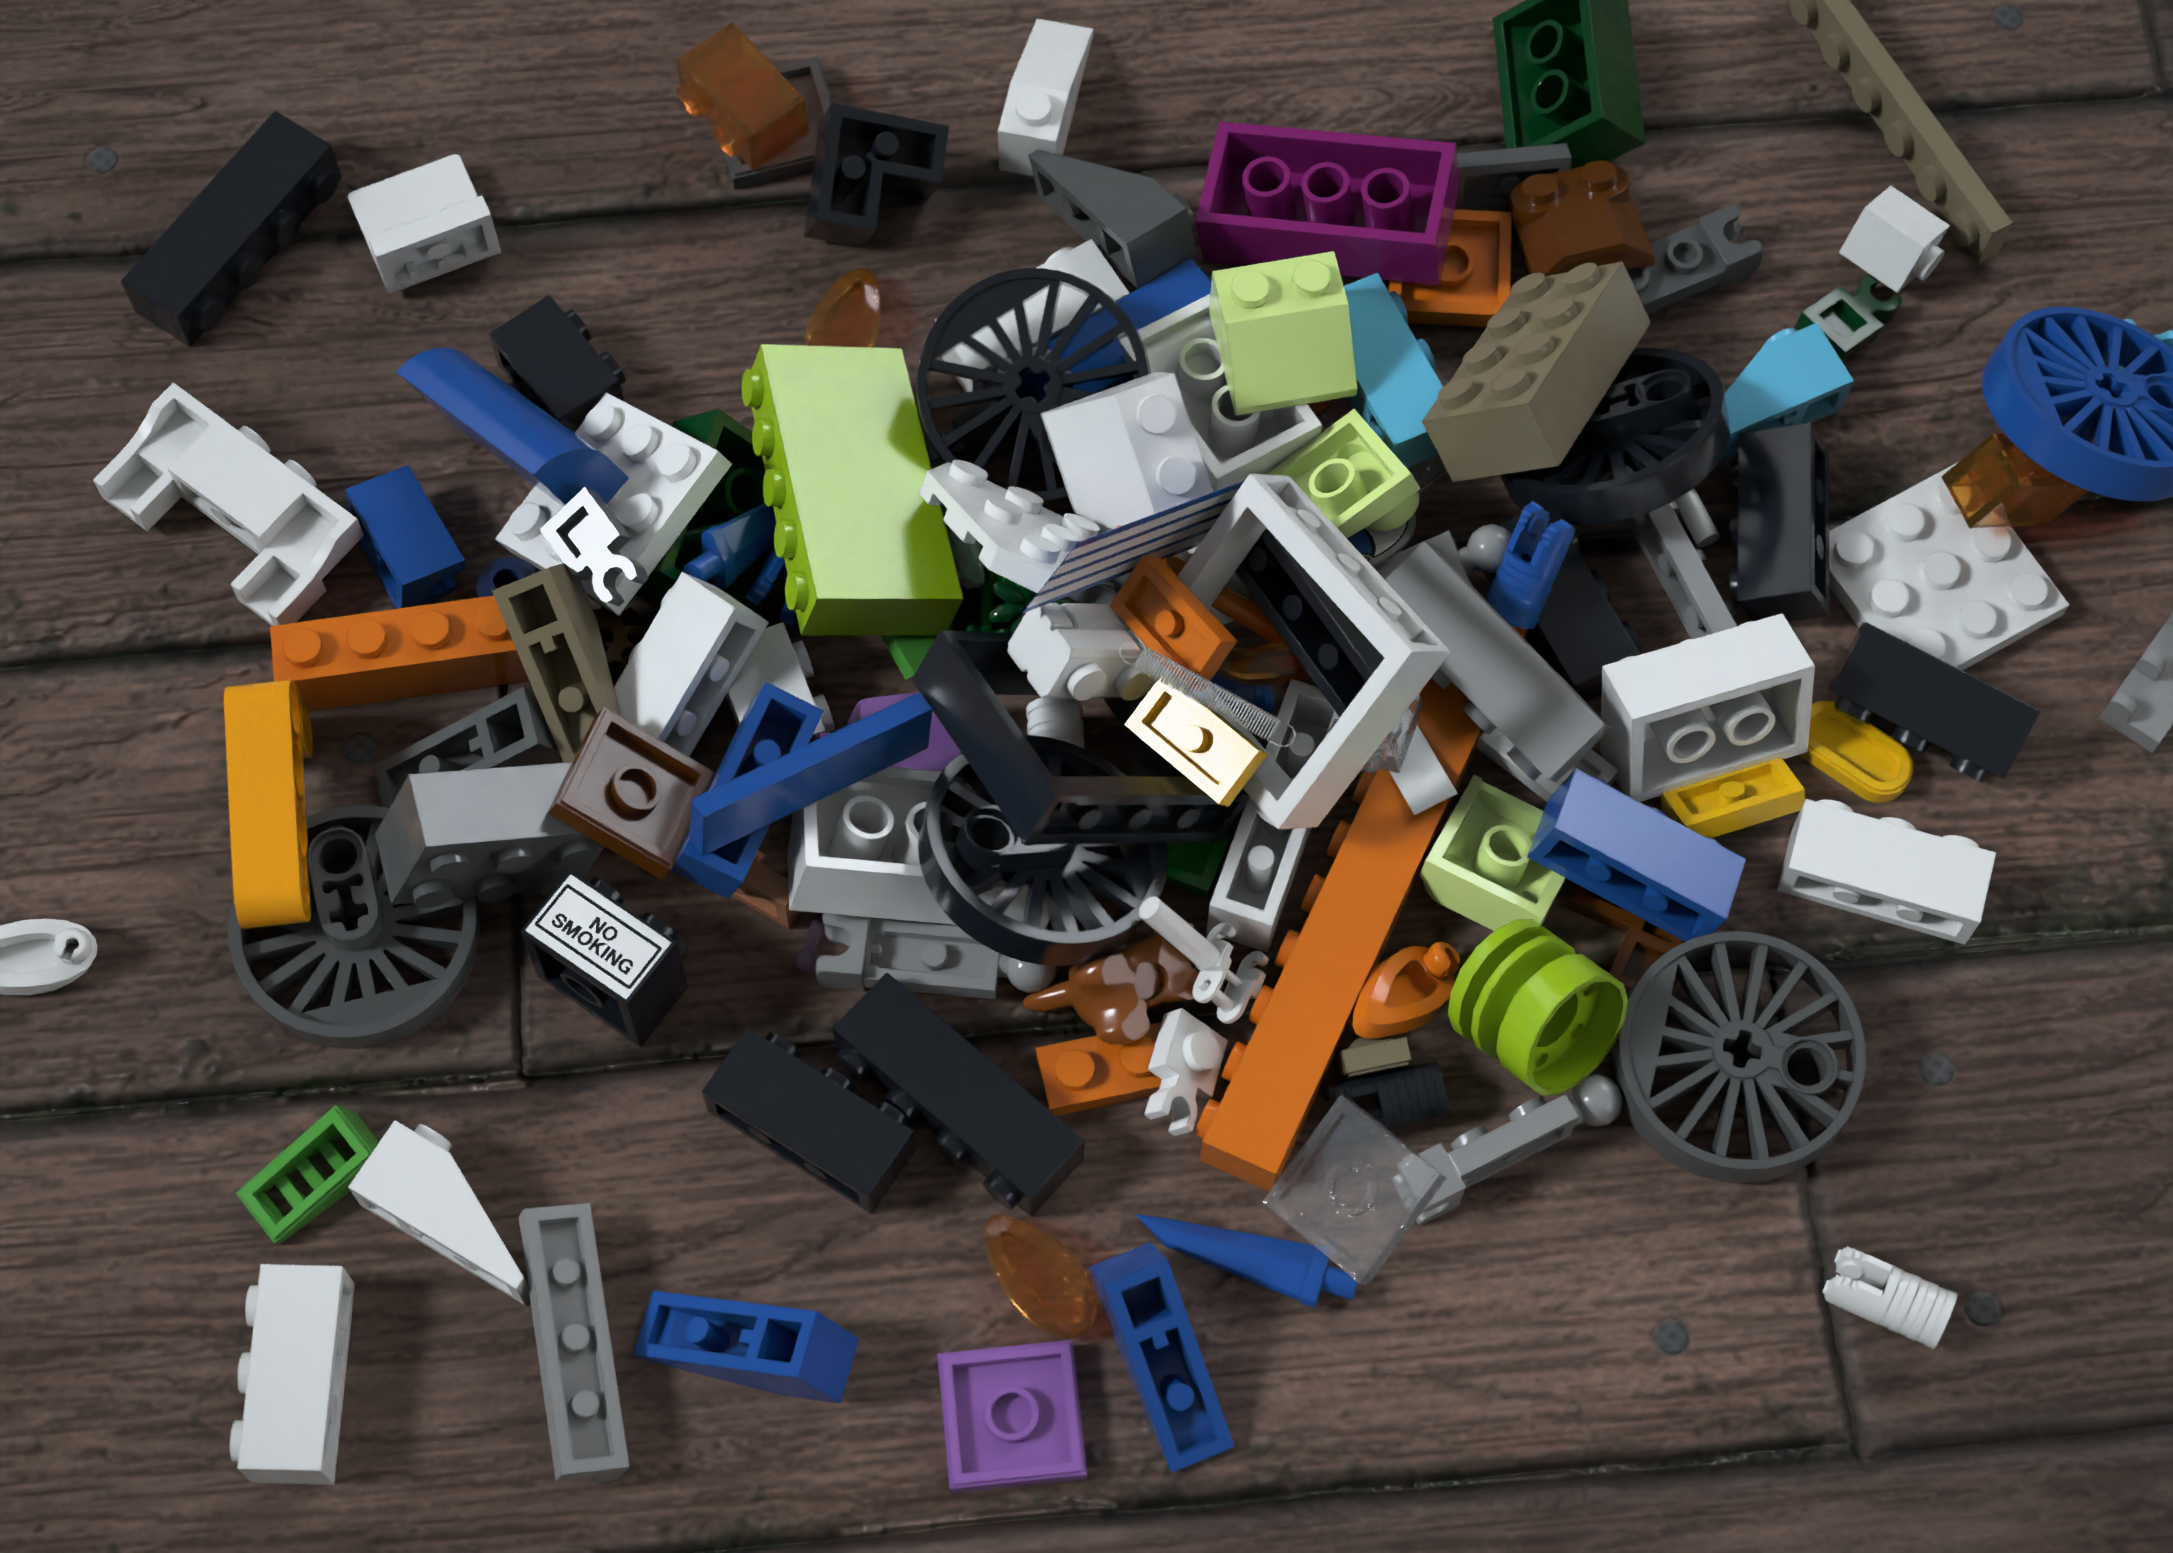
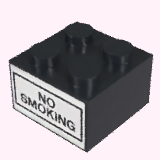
[520,870,688,1048]

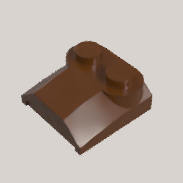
[1506,161,1655,276]

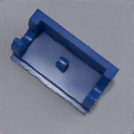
[346,465,465,609]

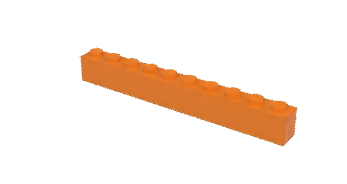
[1194,625,1528,1193]

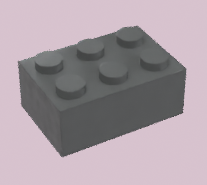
[375,762,604,908]

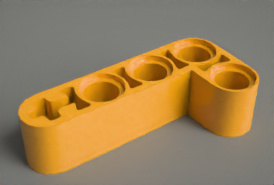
[224,679,313,929]

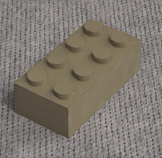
[1422,261,1651,482]

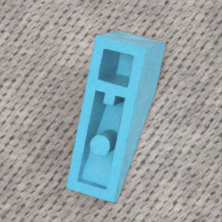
[1719,323,1854,463]

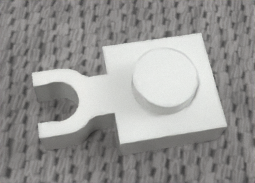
[1144,1008,1228,1136]

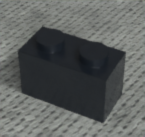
[489,295,626,433]

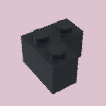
[804,103,949,248]

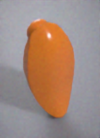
[1352,942,1460,1039]

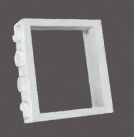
[1151,473,1451,829]

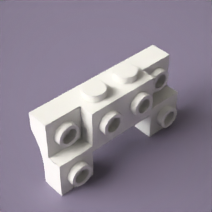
[93,383,364,626]

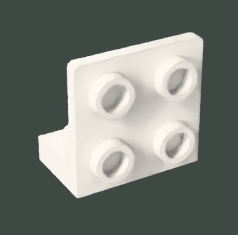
[348,154,501,294]

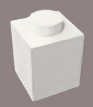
[1839,186,1950,293]

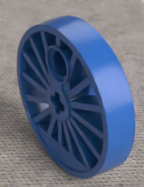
[1982,307,2173,501]

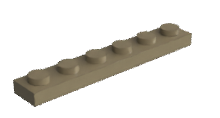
[1787,0,2012,264]

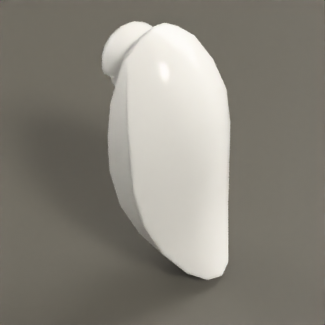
[0,919,97,995]

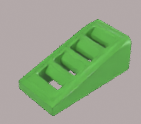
[236,1105,379,1245]

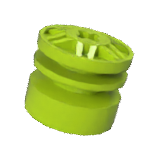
[1448,919,1628,1096]

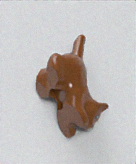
[1023,919,1200,1045]

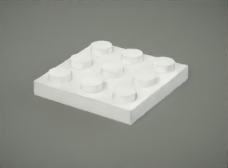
[495,393,732,616]
[1829,461,2069,671]

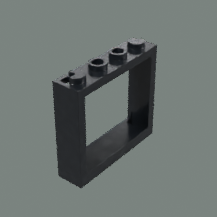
[912,630,1250,845]

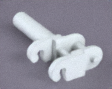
[1139,896,1269,1024]

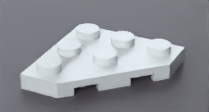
[919,460,1100,593]

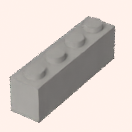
[1385,541,1612,782]

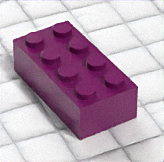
[1195,121,1460,285]

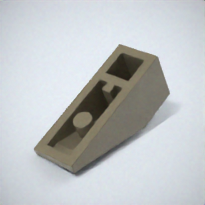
[492,563,621,763]

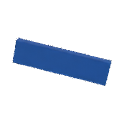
[690,693,933,856]

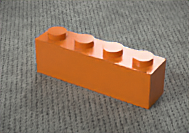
[270,595,529,712]

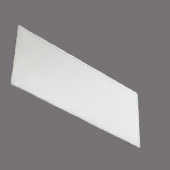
[1376,709,1458,815]

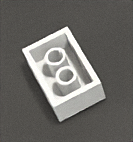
[1600,613,1815,802]

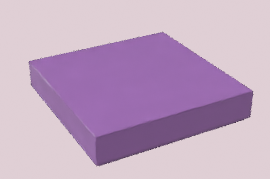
[937,1340,1087,1494]

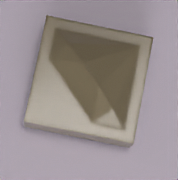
[1334,1037,1412,1081]

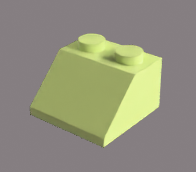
[1209,251,1357,416]

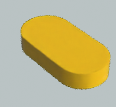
[1799,701,1913,803]

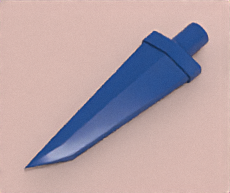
[683,503,776,590]
[1135,1214,1360,1308]

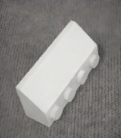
[1040,372,1249,625]
[787,766,1050,929]

